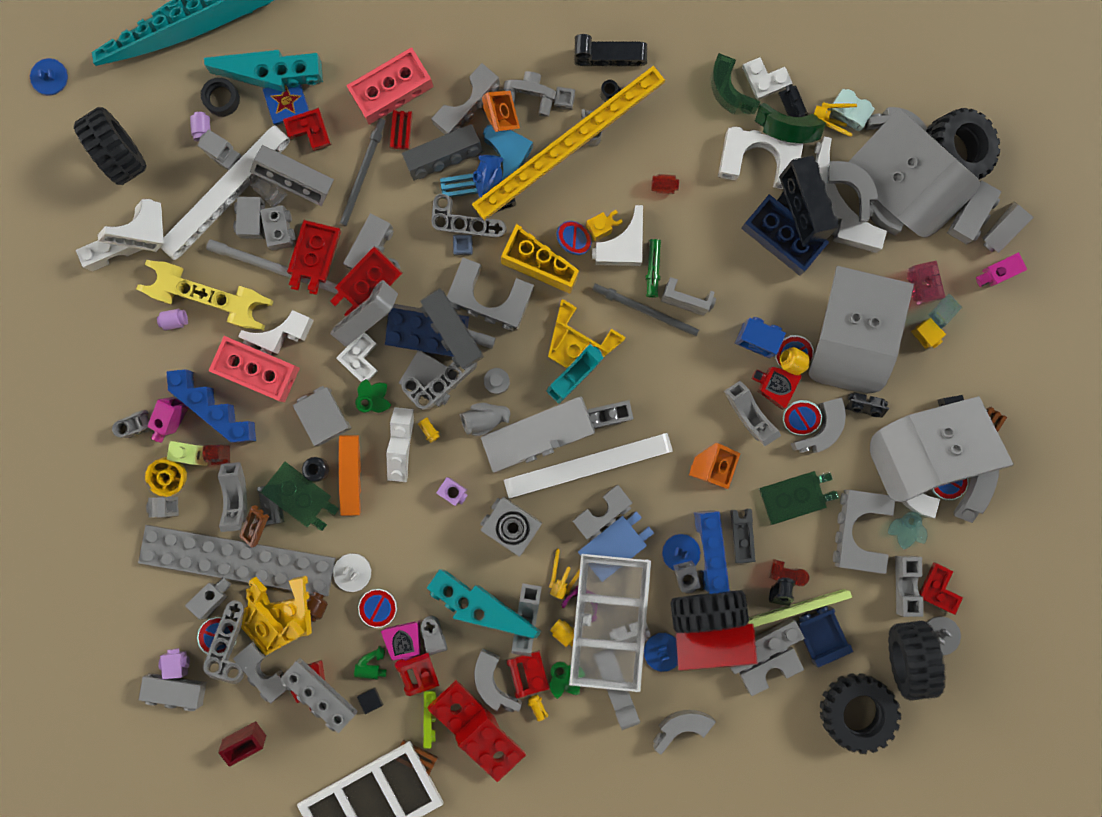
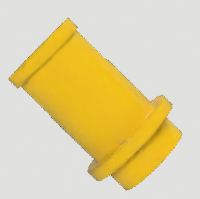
[418,417,440,443]
[528,694,548,721]

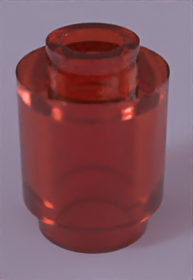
[651,174,679,194]

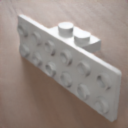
[481,397,595,472]

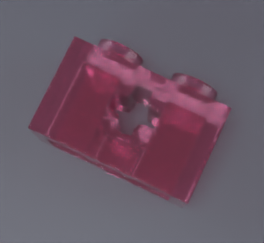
[907,261,946,305]

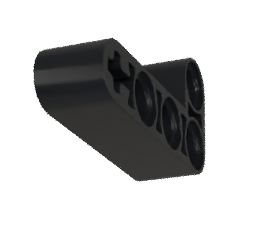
[574,34,647,66]

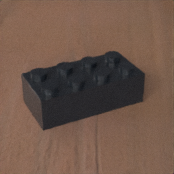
[779,155,838,247]

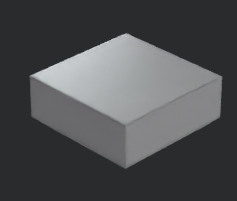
[554,87,575,110]

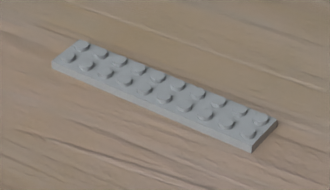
[138,525,336,596]

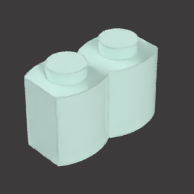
[829,89,875,131]

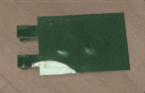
[260,462,339,531]
[759,471,839,525]

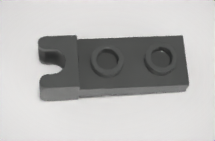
[730,508,756,563]

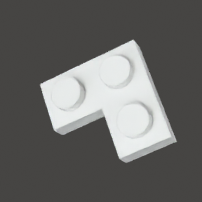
[742,57,793,100]
[336,332,378,382]

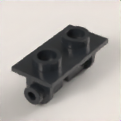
[778,84,808,117]
[845,392,889,417]

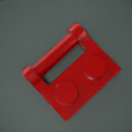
[506,650,550,699]
[395,653,440,696]

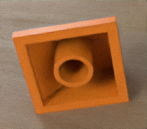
[482,91,520,132]
[689,443,741,489]

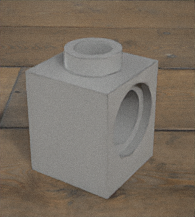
[673,560,701,593]

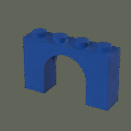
[694,510,730,594]

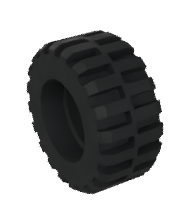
[73,107,147,185]
[926,108,1000,180]
[670,590,749,633]
[888,621,946,701]
[820,673,901,754]

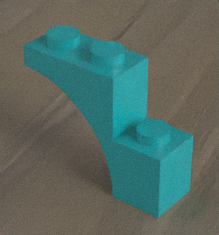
[546,344,604,404]

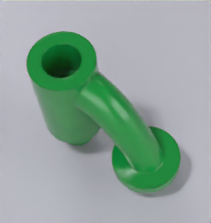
[354,646,387,680]

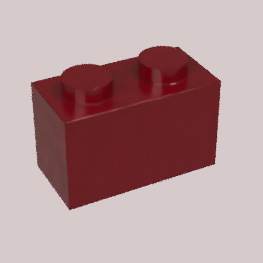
[218,721,267,767]

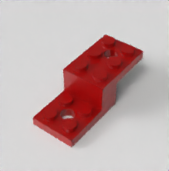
[427,680,526,783]

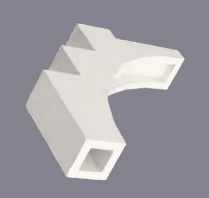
[814,136,887,253]

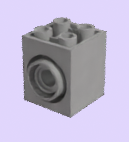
[480,497,542,557]

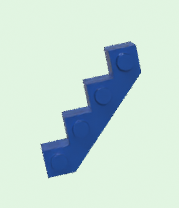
[166,369,256,443]

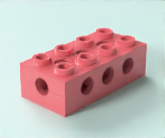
[346,47,434,125]
[209,336,300,403]

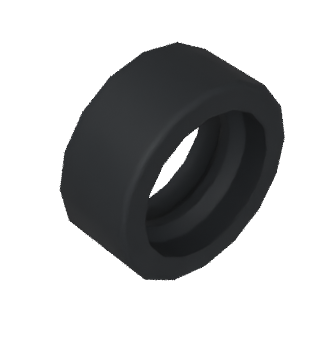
[201,78,240,116]

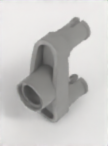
[503,71,556,117]

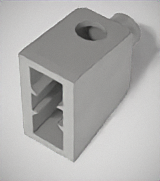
[185,577,231,619]

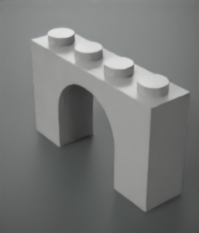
[447,258,534,331]
[833,490,895,574]

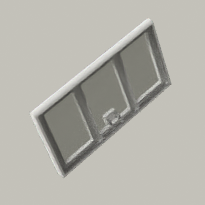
[569,554,651,692]

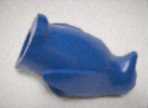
[473,155,503,198]

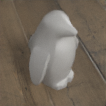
[460,403,511,436]

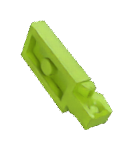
[423,691,437,748]

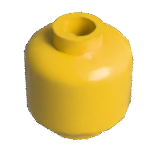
[780,347,810,375]

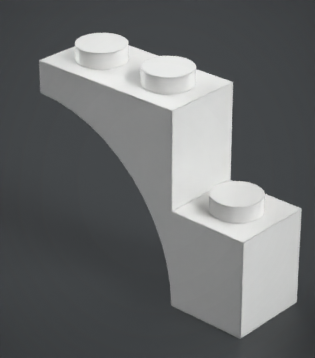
[238,310,314,355]
[386,407,414,482]

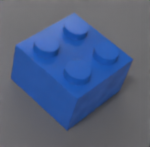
[735,317,786,359]

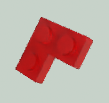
[283,108,331,151]
[919,562,963,615]

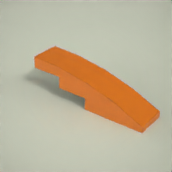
[339,435,361,516]

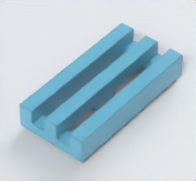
[440,174,478,198]

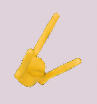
[814,102,857,137]
[549,549,580,599]

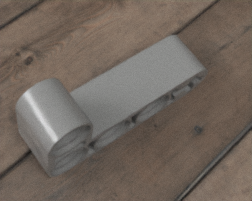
[431,194,507,237]
[330,280,398,347]
[401,362,477,410]
[203,601,244,684]
[594,648,640,730]

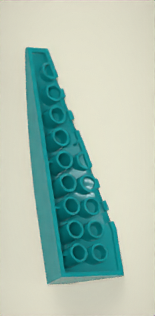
[92,0,275,66]

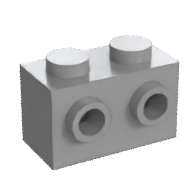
[260,205,296,251]

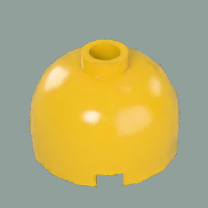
[145,457,187,497]

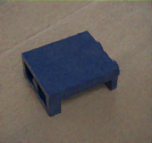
[796,606,854,668]

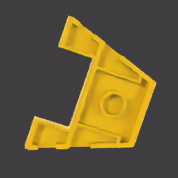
[548,299,626,369]
[246,576,312,637]
[241,577,305,656]

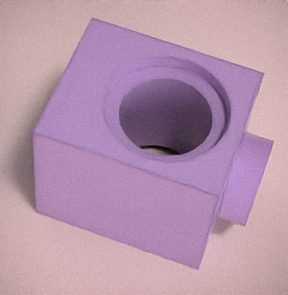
[436,477,468,506]

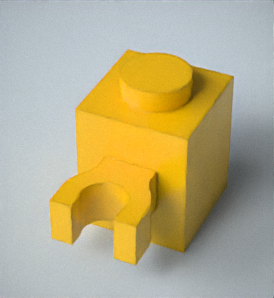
[586,210,623,242]

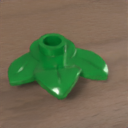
[355,379,391,413]
[550,661,585,699]

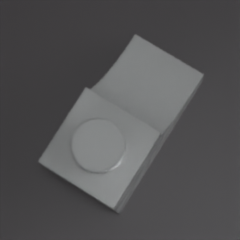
[146,497,179,517]

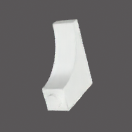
[98,199,164,252]
[592,205,643,266]

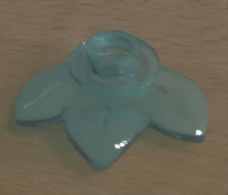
[888,512,928,549]

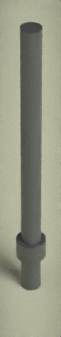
[340,118,386,226]
[592,283,699,336]

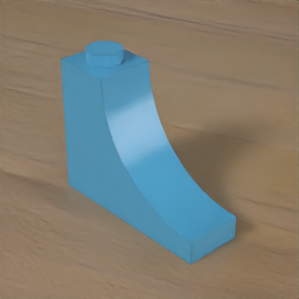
[483,125,533,181]

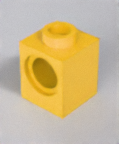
[911,317,946,349]

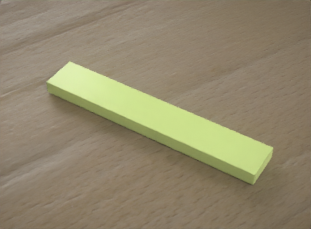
[748,589,852,627]

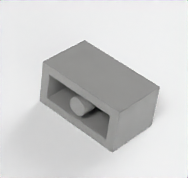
[233,197,265,239]

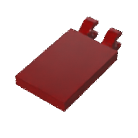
[287,220,341,295]
[330,246,403,316]

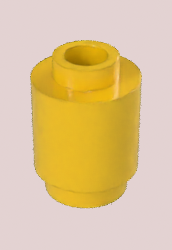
[550,619,574,647]

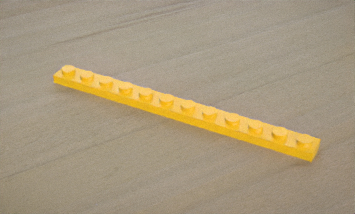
[472,65,665,221]

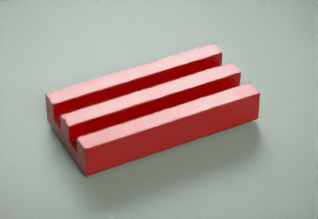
[390,110,413,150]

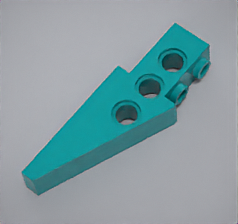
[204,50,323,92]
[427,569,541,638]

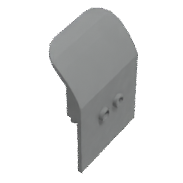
[849,108,980,237]
[808,266,914,394]
[870,396,1014,502]

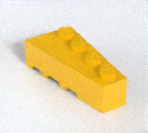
[501,223,579,294]

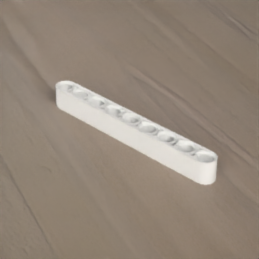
[160,126,290,260]
[504,433,673,498]

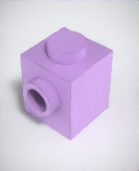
[159,648,190,679]

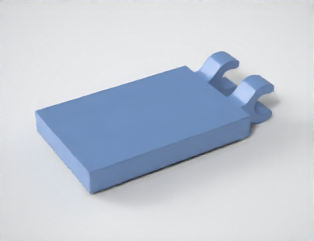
[578,511,654,582]

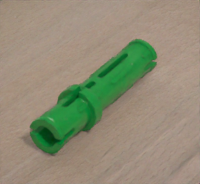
[645,239,661,298]

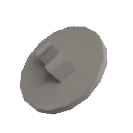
[927,616,961,655]

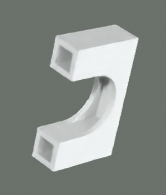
[718,127,803,189]

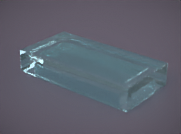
[928,294,962,329]

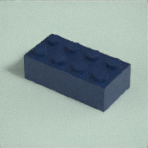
[741,194,829,276]
[385,304,469,357]

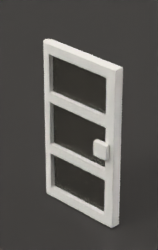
[297,741,444,817]

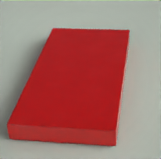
[676,623,758,671]

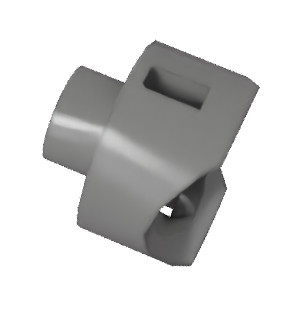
[484,368,510,394]

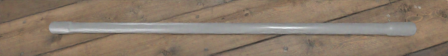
[206,239,496,349]

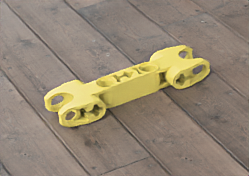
[136,260,273,331]

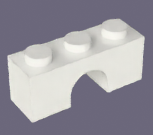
[76,240,142,272]

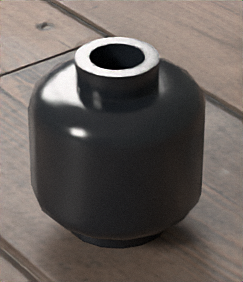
[302,457,329,482]

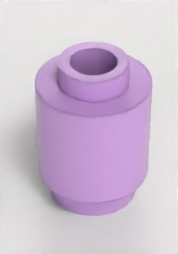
[190,112,211,142]
[157,309,188,331]

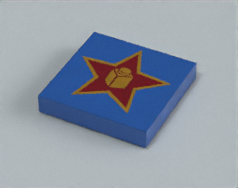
[262,83,309,126]

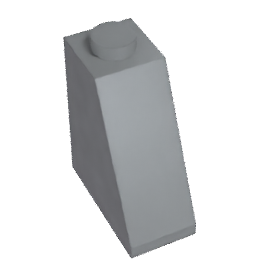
[983,202,1033,253]

